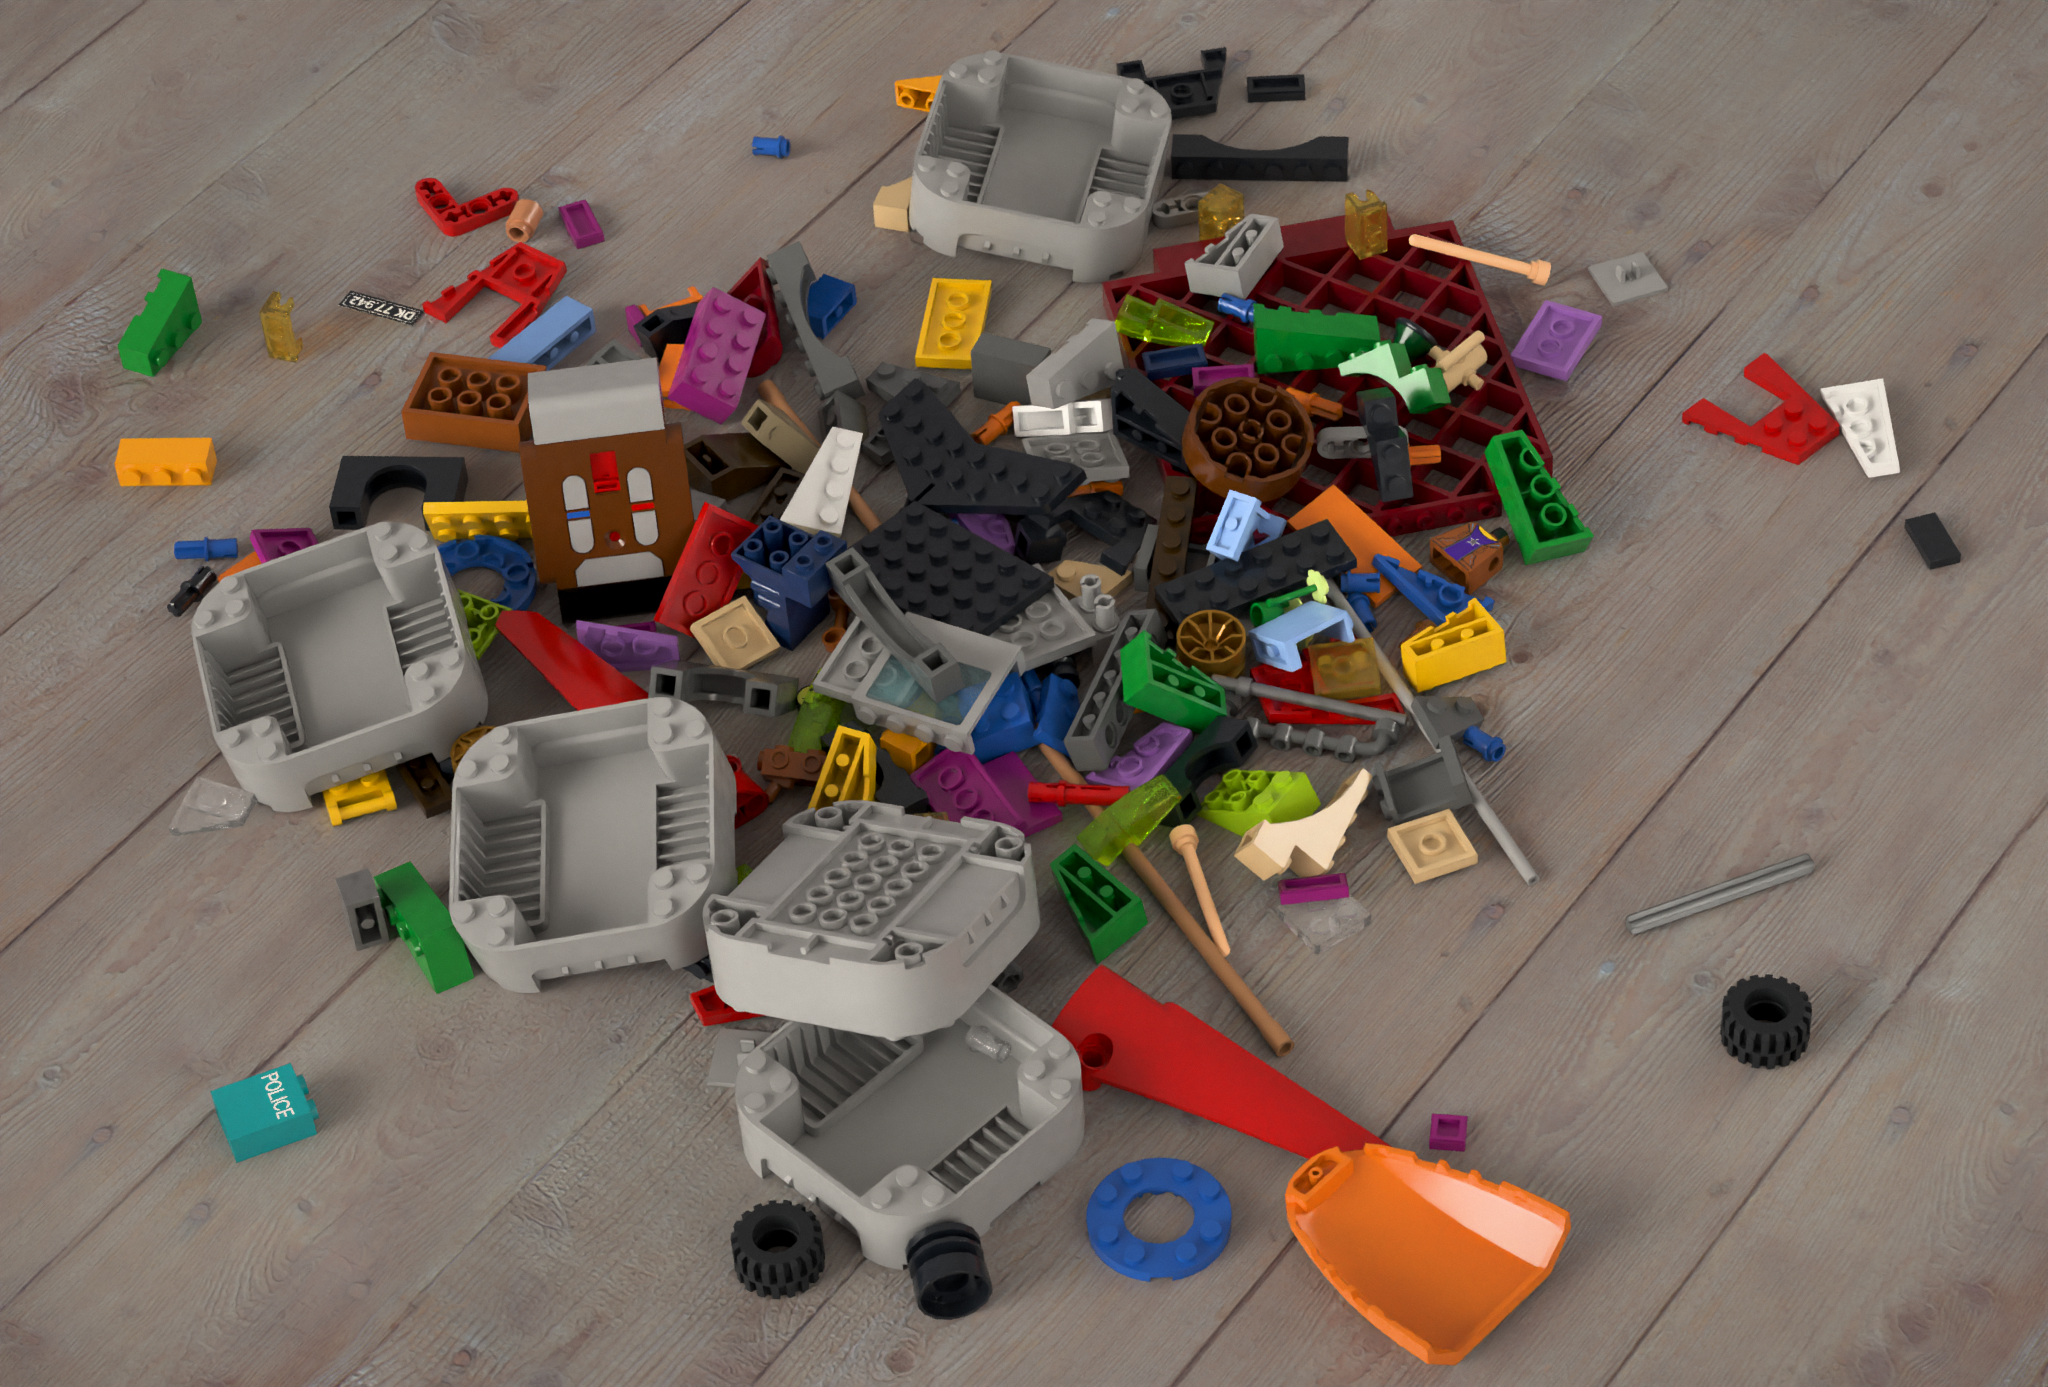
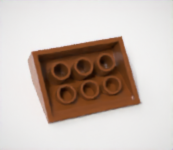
[401,352,547,453]

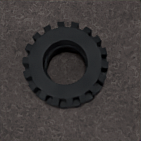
[1720,974,1812,1069]
[731,1200,825,1299]

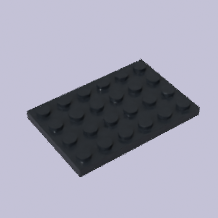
[847,501,1054,636]

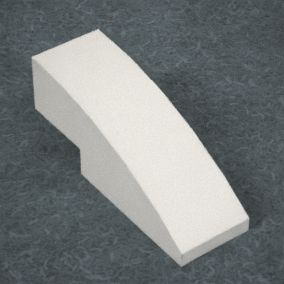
[1012,398,1113,437]

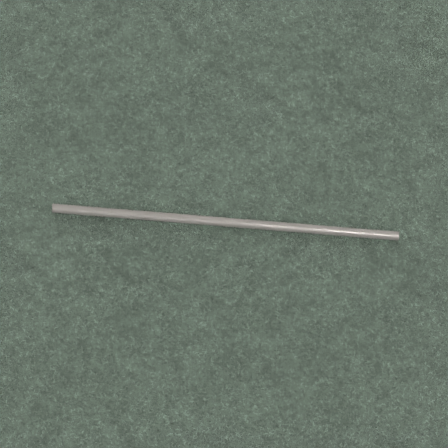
[1326,578,1539,886]

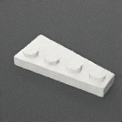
[1821,379,1900,478]
[780,426,863,538]

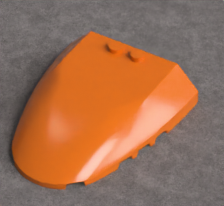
[1285,1143,1571,1365]

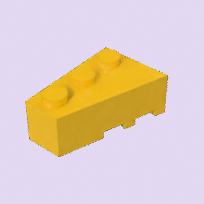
[1401,598,1506,693]
[808,725,877,811]

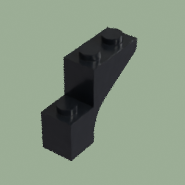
[1356,387,1414,502]

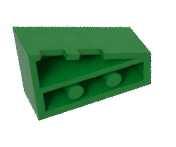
[118,268,202,377]
[1120,630,1227,734]
[1050,843,1148,965]

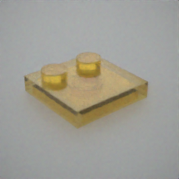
[1308,637,1382,700]

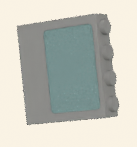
[851,612,1027,755]

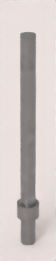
[1212,673,1407,728]

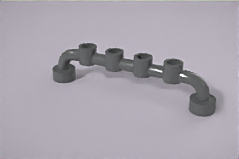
[1225,689,1401,763]

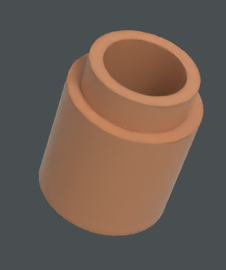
[506,199,543,243]

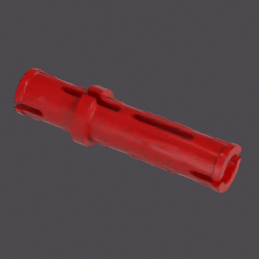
[1028,780,1131,808]

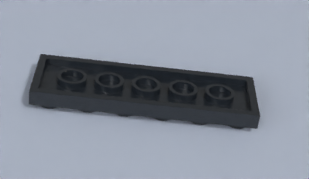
[1154,519,1357,628]

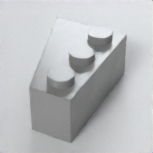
[1184,213,1284,300]
[1026,318,1124,409]

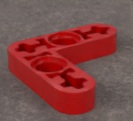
[415,178,519,237]

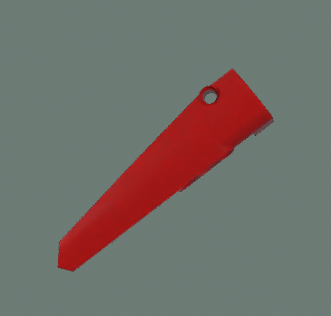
[495,610,769,829]
[1051,964,1392,1159]

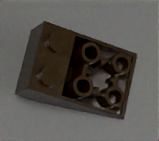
[684,432,792,503]

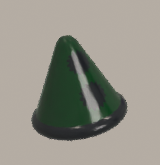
[1393,317,1439,363]

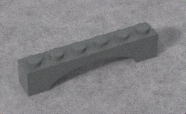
[766,241,865,401]
[825,547,965,704]

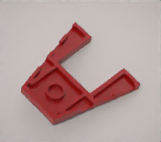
[422,242,567,349]
[1682,352,1840,465]
[1250,634,1405,725]

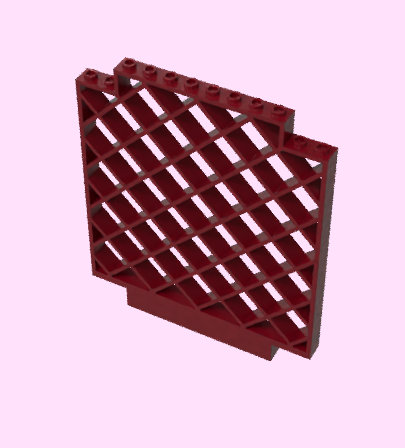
[1102,208,1553,545]

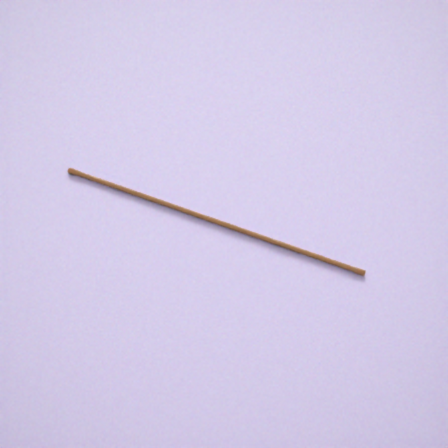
[758,380,1294,1057]

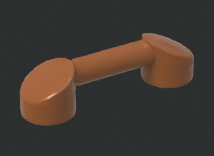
[822,588,852,653]

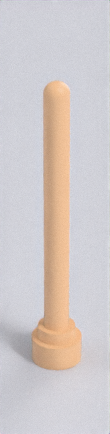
[1409,234,1551,286]
[1169,824,1230,957]

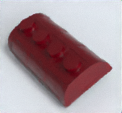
[727,257,783,378]

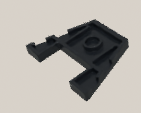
[1116,47,1227,120]
[1026,490,1157,576]

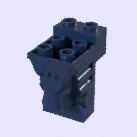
[731,516,848,651]

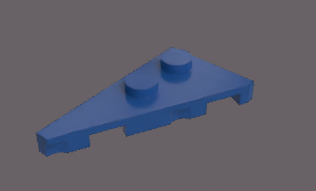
[1372,553,1495,626]

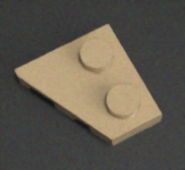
[1048,560,1133,600]

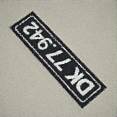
[339,290,424,326]

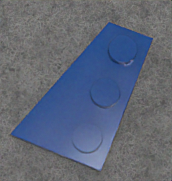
[1033,673,1080,758]

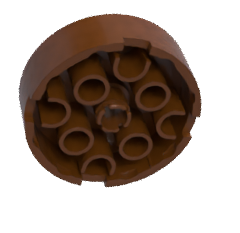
[1182,377,1314,502]

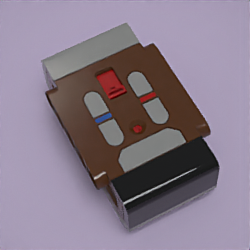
[519,357,695,625]

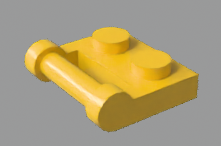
[322,769,397,827]

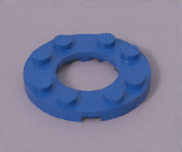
[437,535,537,611]
[1086,1158,1232,1282]

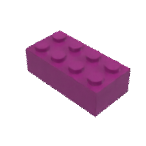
[667,287,766,425]

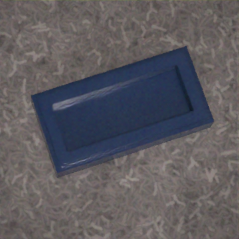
[1141,343,1208,381]

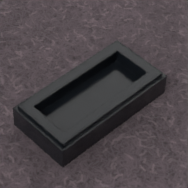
[1247,74,1305,103]
[1904,512,1961,570]

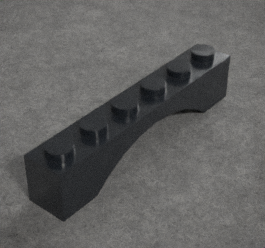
[1171,134,1349,182]

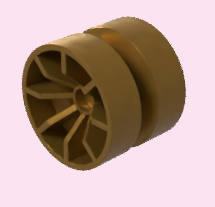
[1177,610,1246,679]

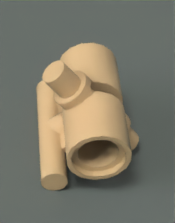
[1429,330,1487,393]

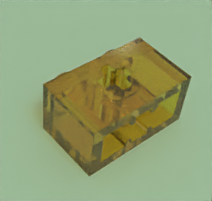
[1198,183,1244,241]

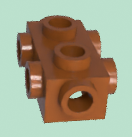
[757,745,827,804]

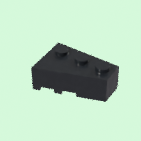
[1110,368,1190,472]

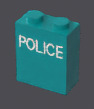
[210,1063,319,1163]

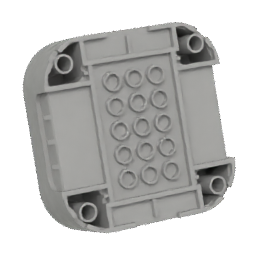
[909,50,1172,283]
[191,521,488,812]
[449,697,738,993]
[702,800,1040,1041]
[735,984,1085,1270]

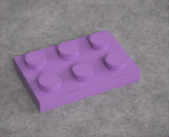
[1510,300,1602,381]

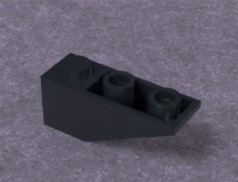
[633,302,699,363]

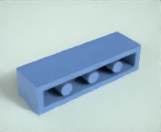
[488,296,596,371]

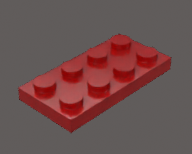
[653,502,759,639]

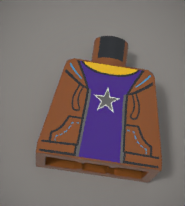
[1430,522,1510,595]

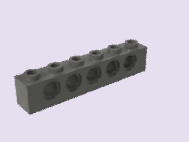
[1063,609,1169,771]

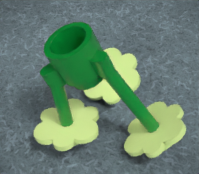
[1250,569,1329,651]

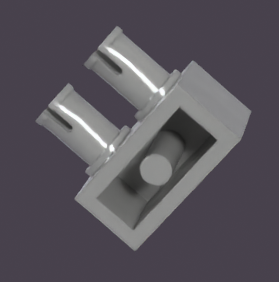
[1069,574,1122,665]

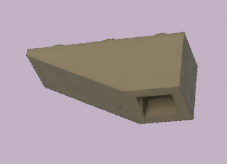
[741,398,820,474]

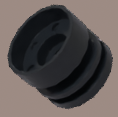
[905,1222,992,1320]

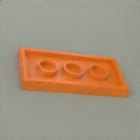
[1287,484,1422,609]

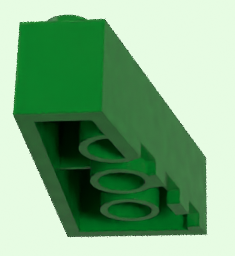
[1253,303,1381,374]
[1484,430,1594,565]
[373,861,474,994]

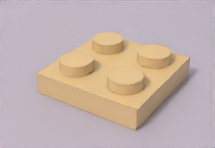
[690,595,780,670]
[1387,809,1478,884]

